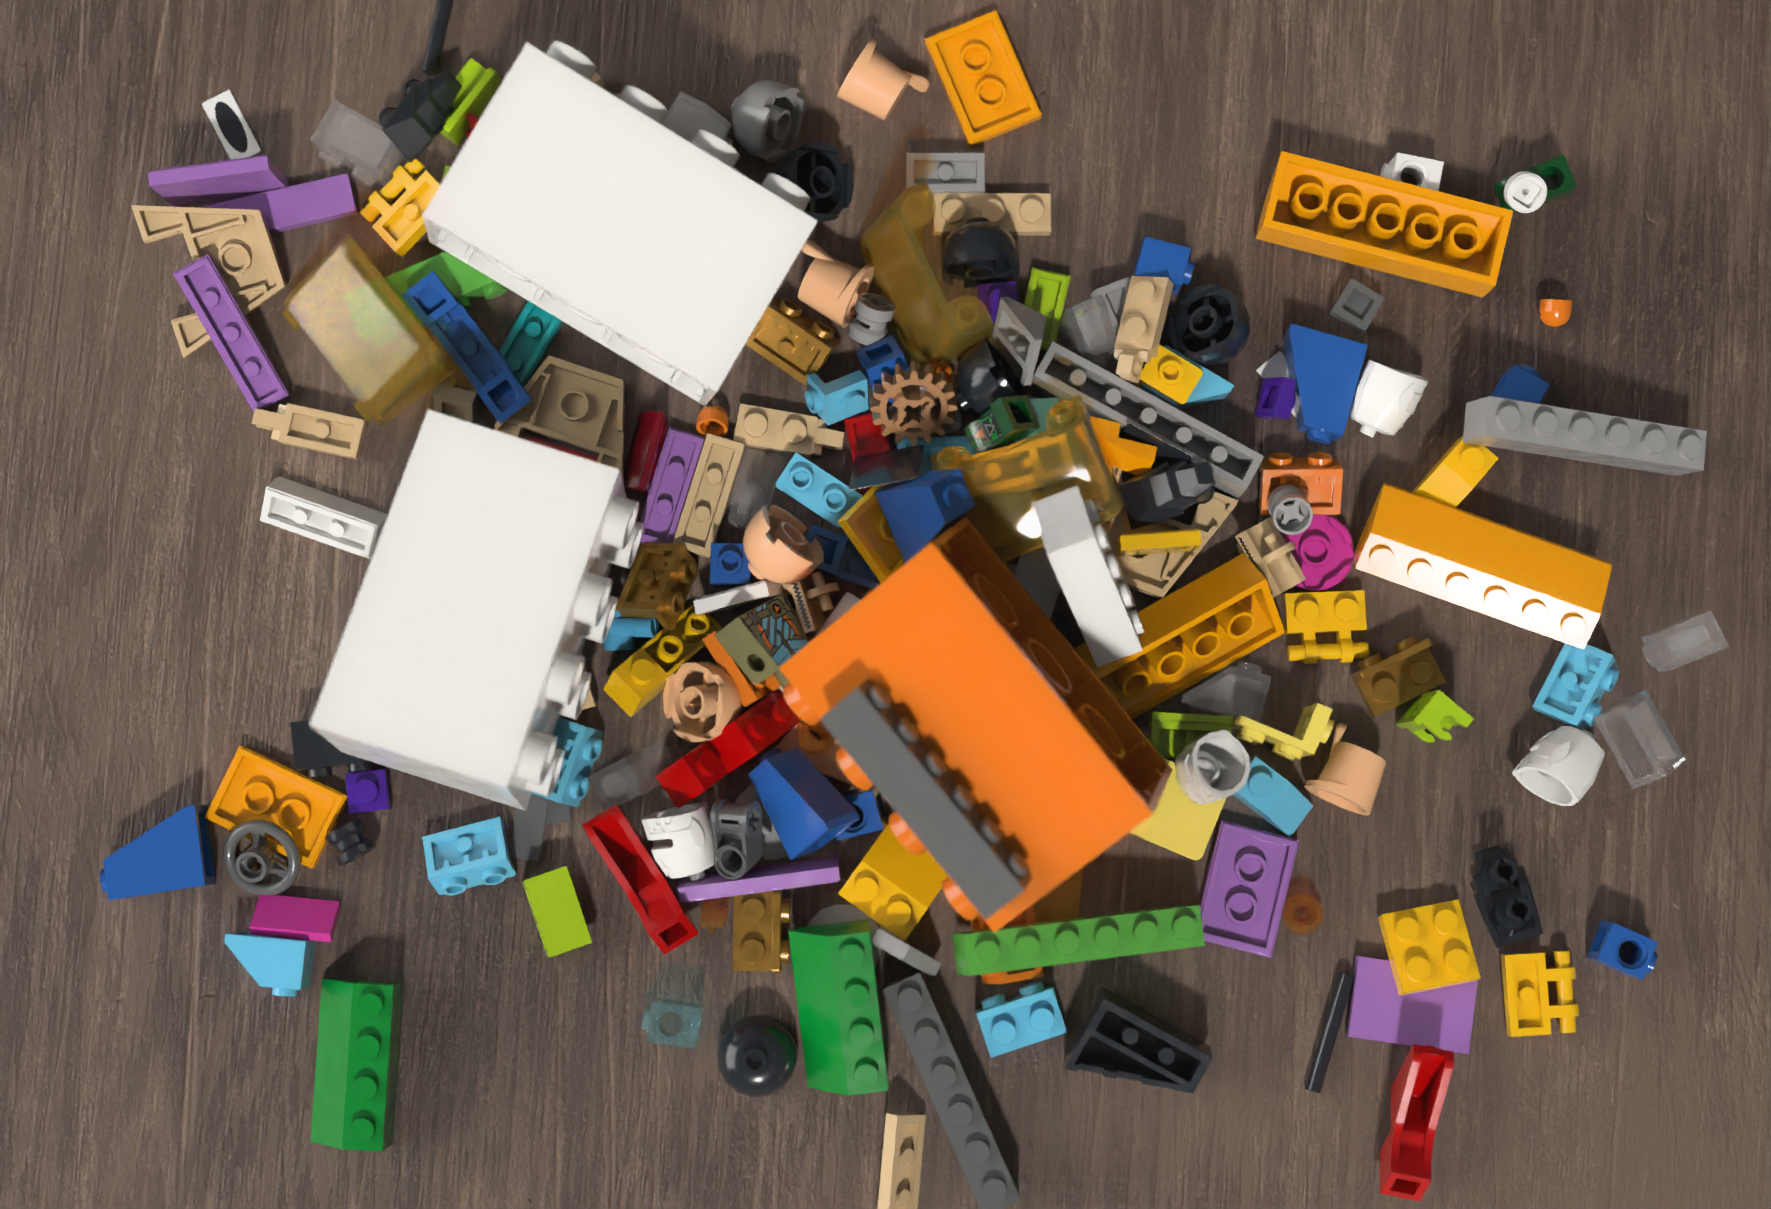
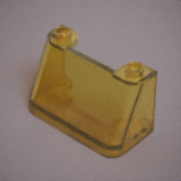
[860,180,994,369]
[282,234,457,426]
[930,395,1123,562]

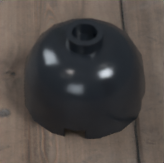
[775,142,854,223]
[941,217,1020,289]
[1168,283,1250,366]
[955,340,1026,417]
[717,1015,798,1097]

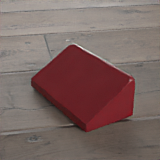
[624,411,669,494]

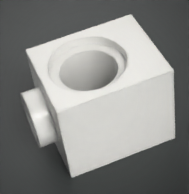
[1380,152,1444,191]

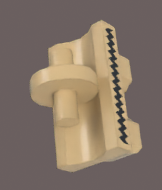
[1235,517,1306,598]
[781,571,840,634]

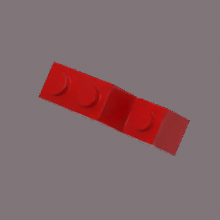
[655,689,802,809]
[582,804,699,955]
[1380,1044,1454,1202]

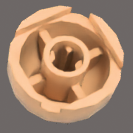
[743,505,824,585]
[663,662,743,742]

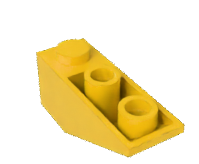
[603,603,723,718]

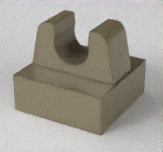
[434,378,478,424]

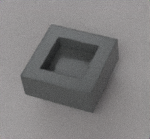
[1329,278,1385,334]

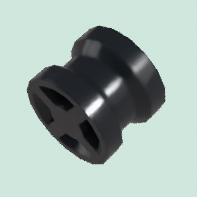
[324,819,376,866]

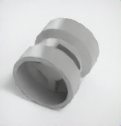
[847,293,896,345]
[1267,484,1313,535]

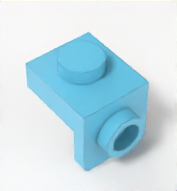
[804,370,869,425]

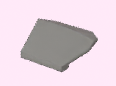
[991,297,1046,386]

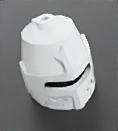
[661,91,733,145]
[1350,360,1428,438]
[1512,726,1605,806]
[1175,730,1250,805]
[641,801,714,881]

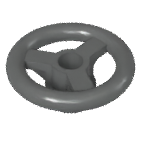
[223,820,300,895]

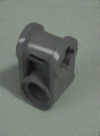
[710,798,764,880]

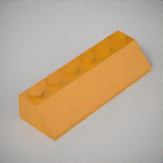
[1255,151,1513,298]
[1354,482,1612,649]
[1074,553,1285,719]

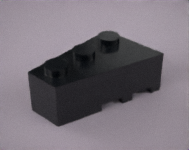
[1065,988,1213,1094]

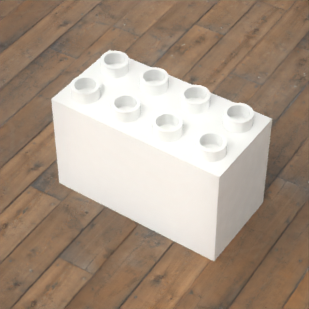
[422,41,817,406]
[310,409,644,811]

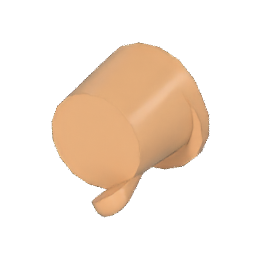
[837,38,930,121]
[798,240,874,328]
[1304,723,1387,815]

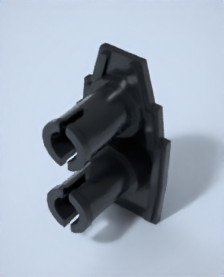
[378,69,462,163]
[1118,460,1216,530]
[1473,845,1543,948]

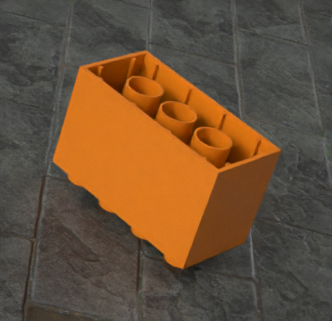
[779,517,1172,932]

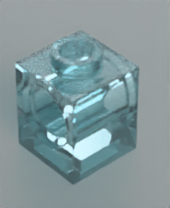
[641,998,704,1049]

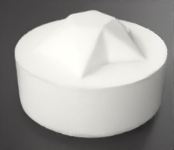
[1504,171,1547,213]

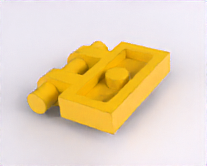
[360,158,441,257]
[1282,590,1369,664]
[1500,950,1579,1037]

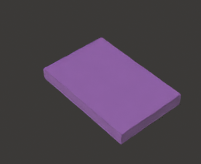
[148,155,289,207]
[1199,820,1299,958]
[1346,955,1478,1054]

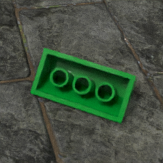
[788,919,889,1096]
[310,978,404,1151]

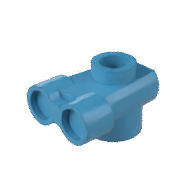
[604,609,664,651]

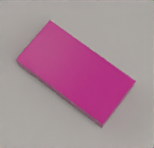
[249,894,341,942]

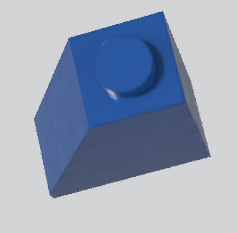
[1282,323,1368,445]
[874,468,975,564]
[748,748,860,860]
[100,805,216,900]

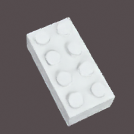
[1031,485,1145,668]

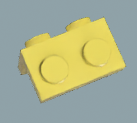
[1232,703,1334,761]
[1128,758,1227,860]

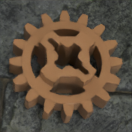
[870,361,957,446]

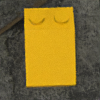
[838,823,948,942]

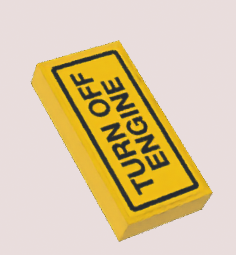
[1115,529,1202,556]

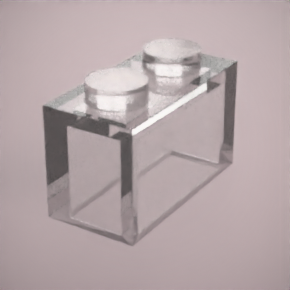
[310,100,404,187]
[1593,689,1686,789]

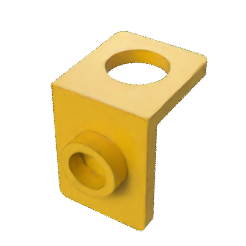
[1134,344,1203,405]

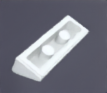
[260,477,387,559]

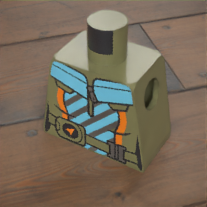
[714,593,809,688]

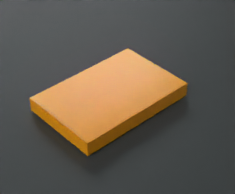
[924,10,1042,148]
[204,745,348,869]

